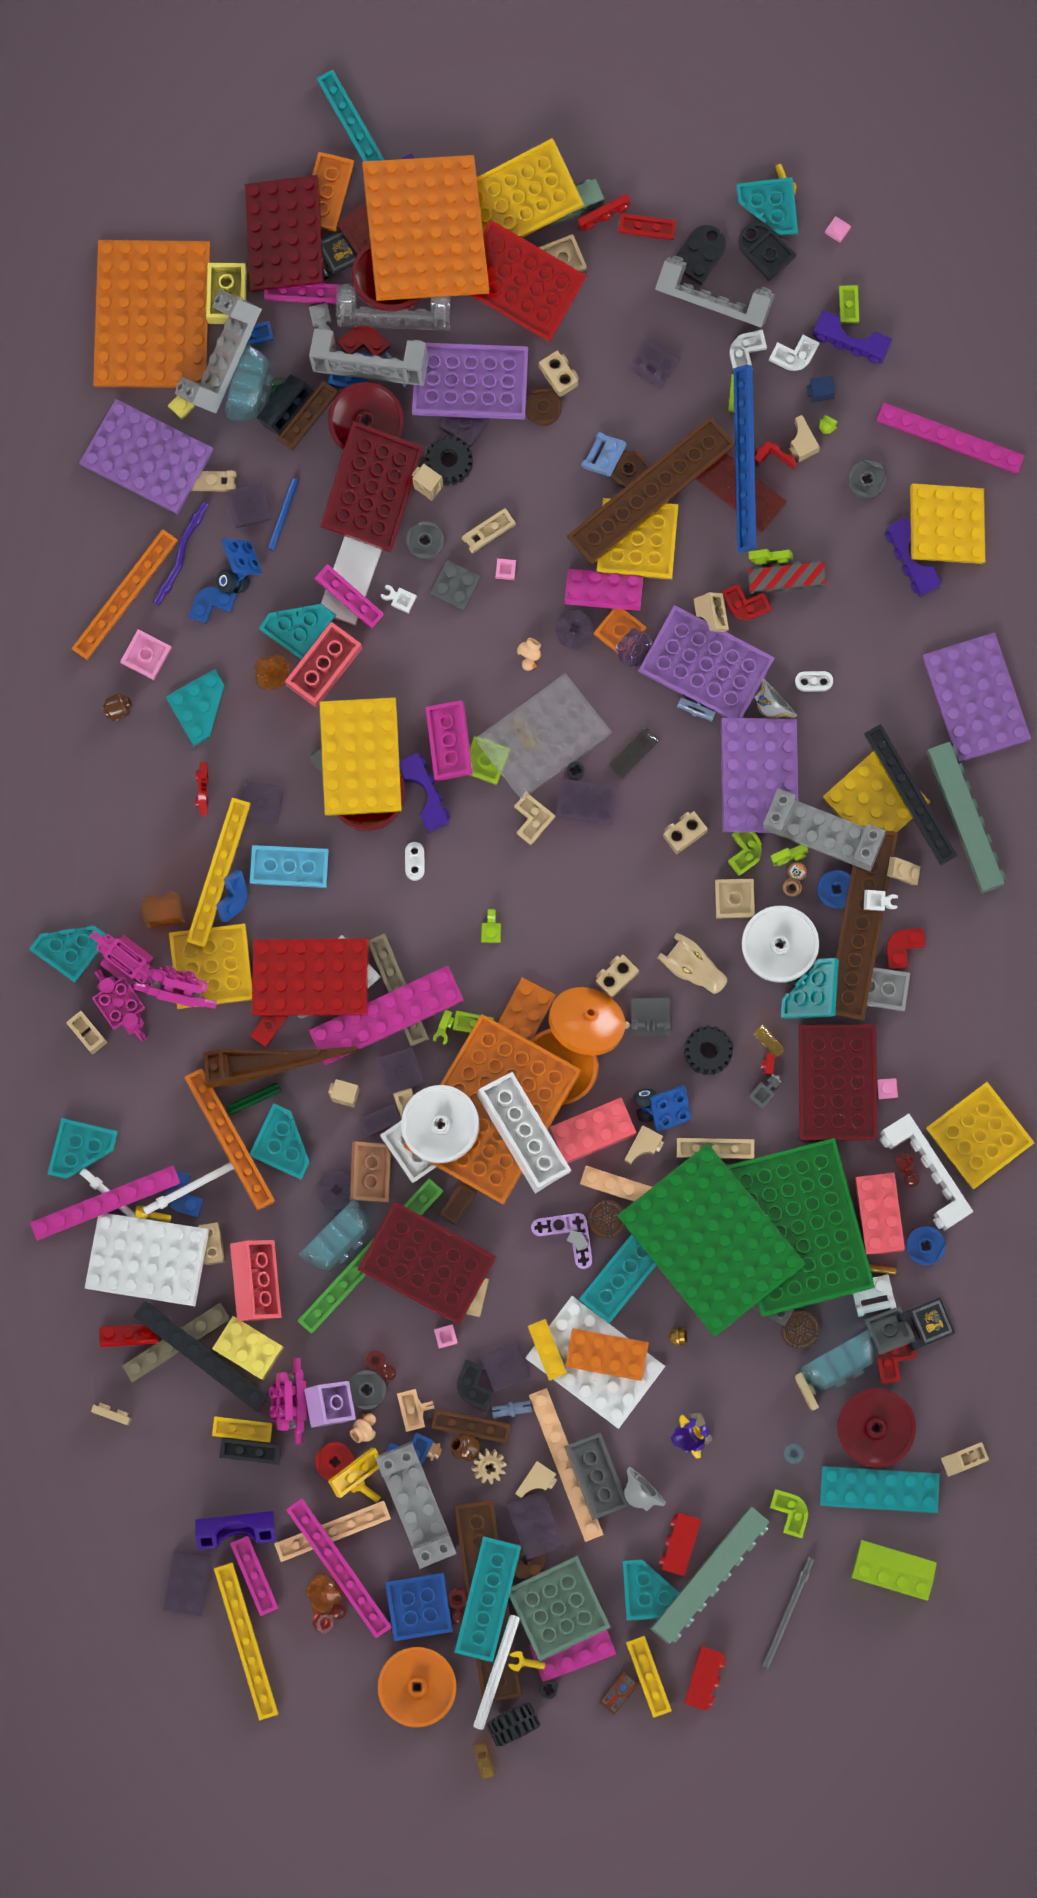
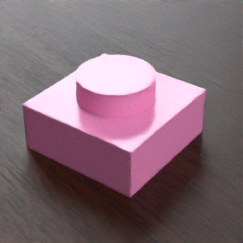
[825,216,851,243]
[495,558,516,580]
[877,1078,898,1100]
[434,1324,458,1349]

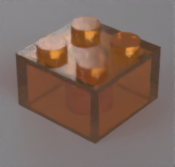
[141,892,186,929]

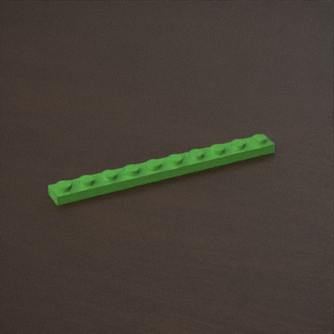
[298,1178,444,1334]

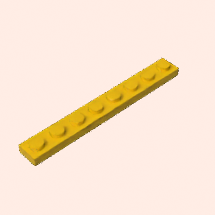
[186,798,251,948]
[214,1562,279,1721]

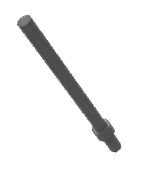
[762,1557,815,1669]

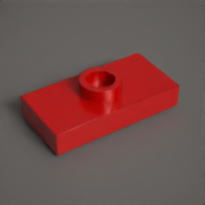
[250,1016,288,1047]

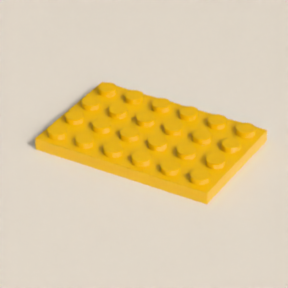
[477,138,585,238]
[320,698,402,816]

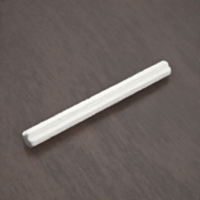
[474,1615,520,1730]

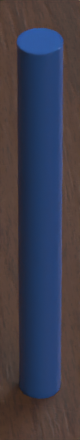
[267,479,299,551]

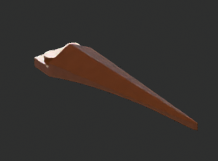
[204,1047,359,1088]

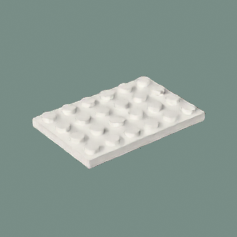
[85,1213,209,1306]
[525,1296,665,1429]

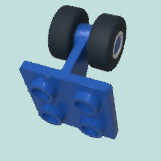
[216,538,262,593]
[633,1085,691,1132]

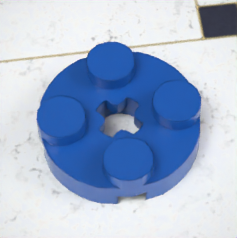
[817,870,851,909]
[906,1226,946,1265]

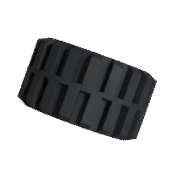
[486,1703,541,1746]

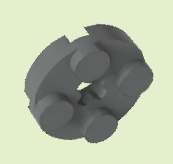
[848,460,886,499]
[406,521,444,560]
[349,1370,386,1410]

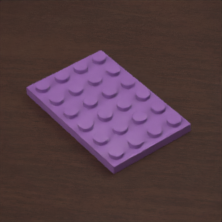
[412,343,528,420]
[79,399,214,515]
[638,605,775,718]
[922,632,1031,763]
[721,718,798,833]

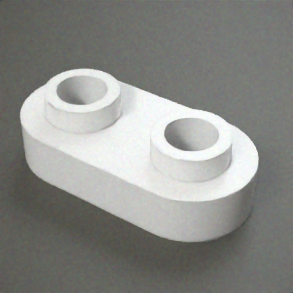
[795,671,833,692]
[405,842,425,881]

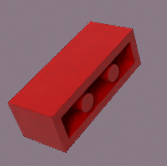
[659,1512,701,1576]
[684,1646,726,1711]

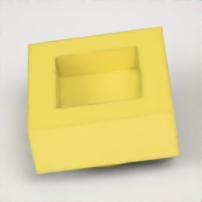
[168,396,195,420]

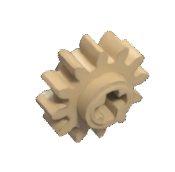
[471,1449,507,1484]

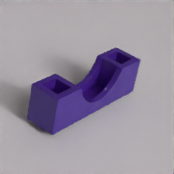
[813,310,892,364]
[885,517,941,597]
[399,752,451,833]
[195,1511,276,1550]

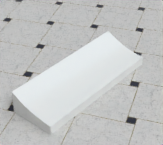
[321,536,382,626]
[477,1072,571,1194]

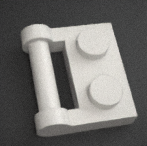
[853,1274,896,1317]

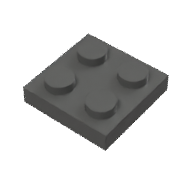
[430,560,481,611]
[864,1306,916,1355]

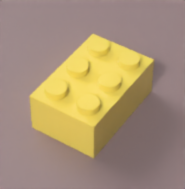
[206,263,247,324]
[212,1316,284,1381]

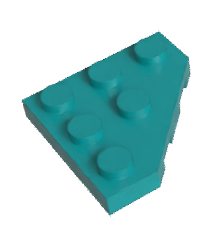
[737,177,798,236]
[259,604,337,660]
[166,669,225,746]
[29,925,107,984]
[781,958,839,1019]
[250,1103,310,1180]
[47,1118,118,1179]
[623,1560,679,1620]

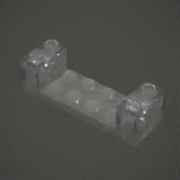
[336,284,451,331]

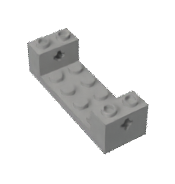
[655,255,775,327]
[175,290,262,413]
[309,328,429,386]
[763,789,886,872]
[375,1441,456,1569]

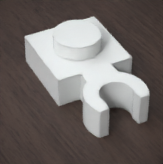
[381,585,417,614]
[864,890,898,911]

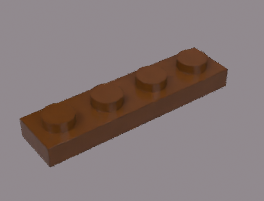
[277,380,339,451]
[431,1409,511,1444]

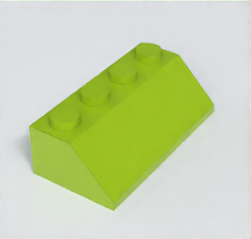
[850,1540,937,1601]

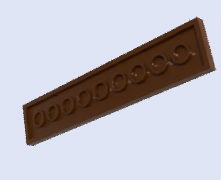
[567,417,736,566]
[835,826,898,1021]
[454,1500,522,1701]

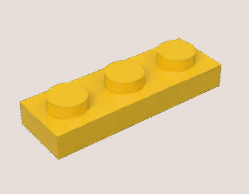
[528,1319,567,1381]
[212,1416,273,1443]
[328,1448,379,1498]

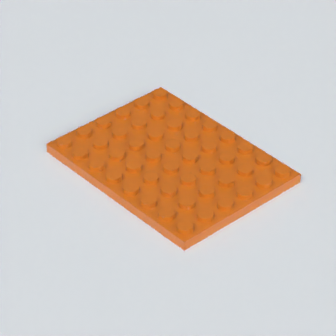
[362,155,489,301]
[93,240,210,388]
[404,1014,582,1205]

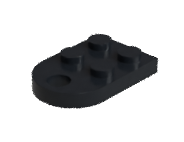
[739,222,797,281]
[676,225,726,285]

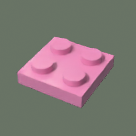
[120,629,172,681]

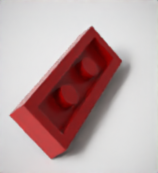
[577,193,630,231]
[618,213,677,241]
[99,1324,158,1347]

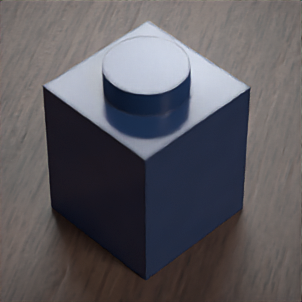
[806,376,836,402]

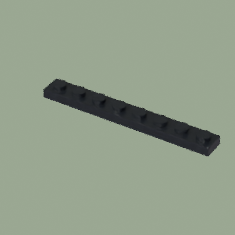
[864,724,958,866]
[133,1300,268,1411]

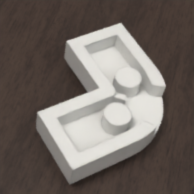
[729,330,767,369]
[769,335,820,371]

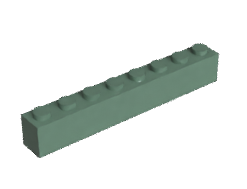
[927,741,1006,894]
[650,1507,769,1644]

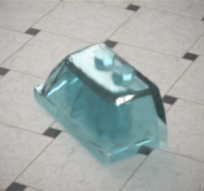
[225,340,272,422]
[299,1199,370,1271]
[799,1329,874,1391]

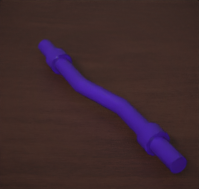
[153,501,209,606]

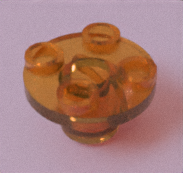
[255,654,290,690]
[306,1574,343,1614]

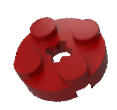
[315,1442,355,1481]

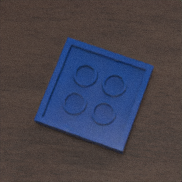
[385,1573,453,1641]

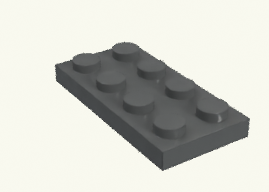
[564,1433,629,1520]

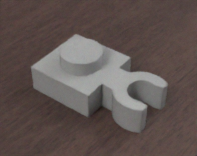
[309,303,331,330]

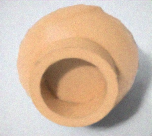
[517,638,541,671]
[350,1413,376,1443]

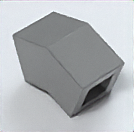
[567,1229,589,1251]

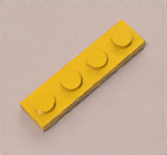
[626,1636,672,1718]

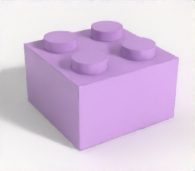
[304,1381,356,1428]

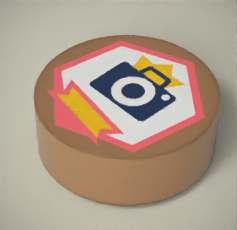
[787,862,807,881]

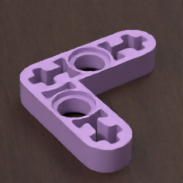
[531,1213,592,1269]

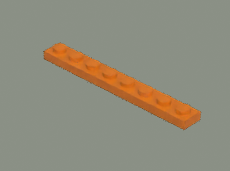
[71,529,178,661]
[184,1068,275,1211]

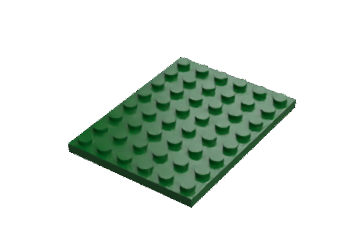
[727,1138,875,1317]
[617,1144,806,1337]

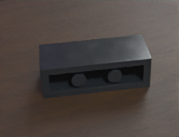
[256,374,314,436]
[219,1438,282,1465]

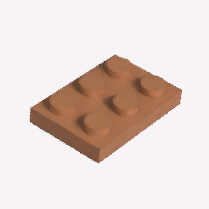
[350,1141,391,1203]

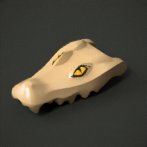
[657,933,727,994]

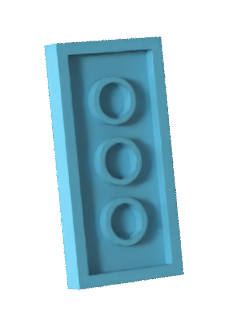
[250,845,329,888]

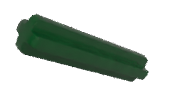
[227,1083,281,1115]

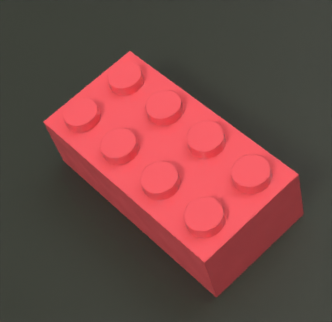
[285,622,363,708]
[550,1097,636,1164]
[854,1172,905,1256]
[230,1240,282,1321]

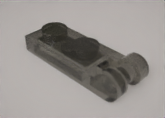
[609,727,660,779]

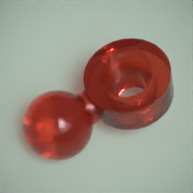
[896,1152,920,1187]
[366,1350,396,1381]
[448,1588,468,1625]
[313,1604,346,1633]

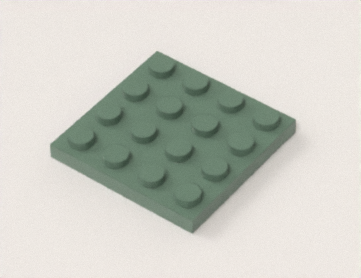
[509,1556,611,1662]

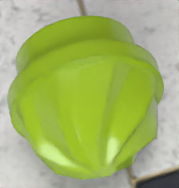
[819,415,838,434]

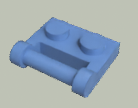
[581,432,627,477]

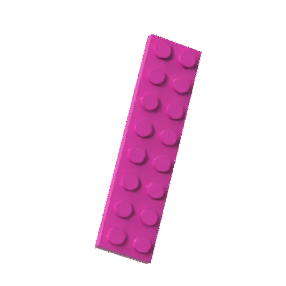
[309,965,464,1066]

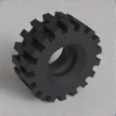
[425,435,473,486]
[684,1025,733,1075]

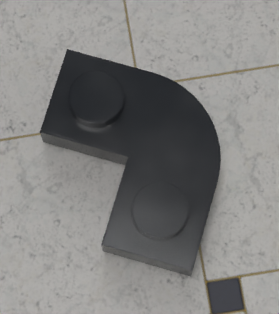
[457,1360,494,1411]

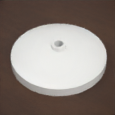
[742,906,819,983]
[401,1085,479,1163]

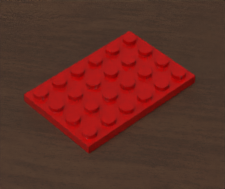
[471,219,587,342]
[252,938,369,1016]

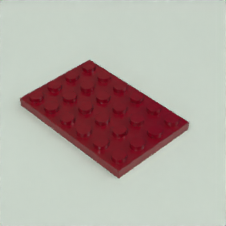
[245,175,324,292]
[320,421,423,553]
[798,1025,877,1141]
[357,1201,497,1325]

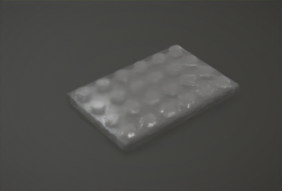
[475,673,612,800]

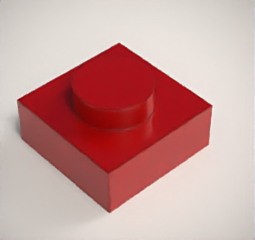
[761,1054,775,1076]

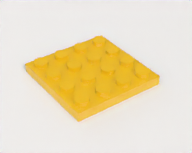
[910,484,985,564]
[597,498,678,580]
[822,751,930,832]
[169,924,252,1009]
[925,1082,1035,1190]

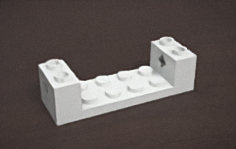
[880,1114,973,1231]

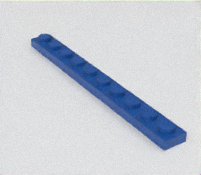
[733,364,756,553]

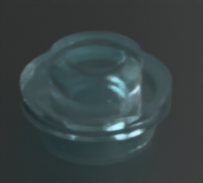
[784,1444,804,1464]

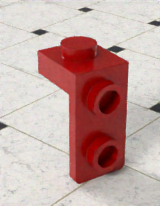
[754,441,797,470]

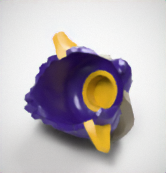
[671,1413,712,1459]

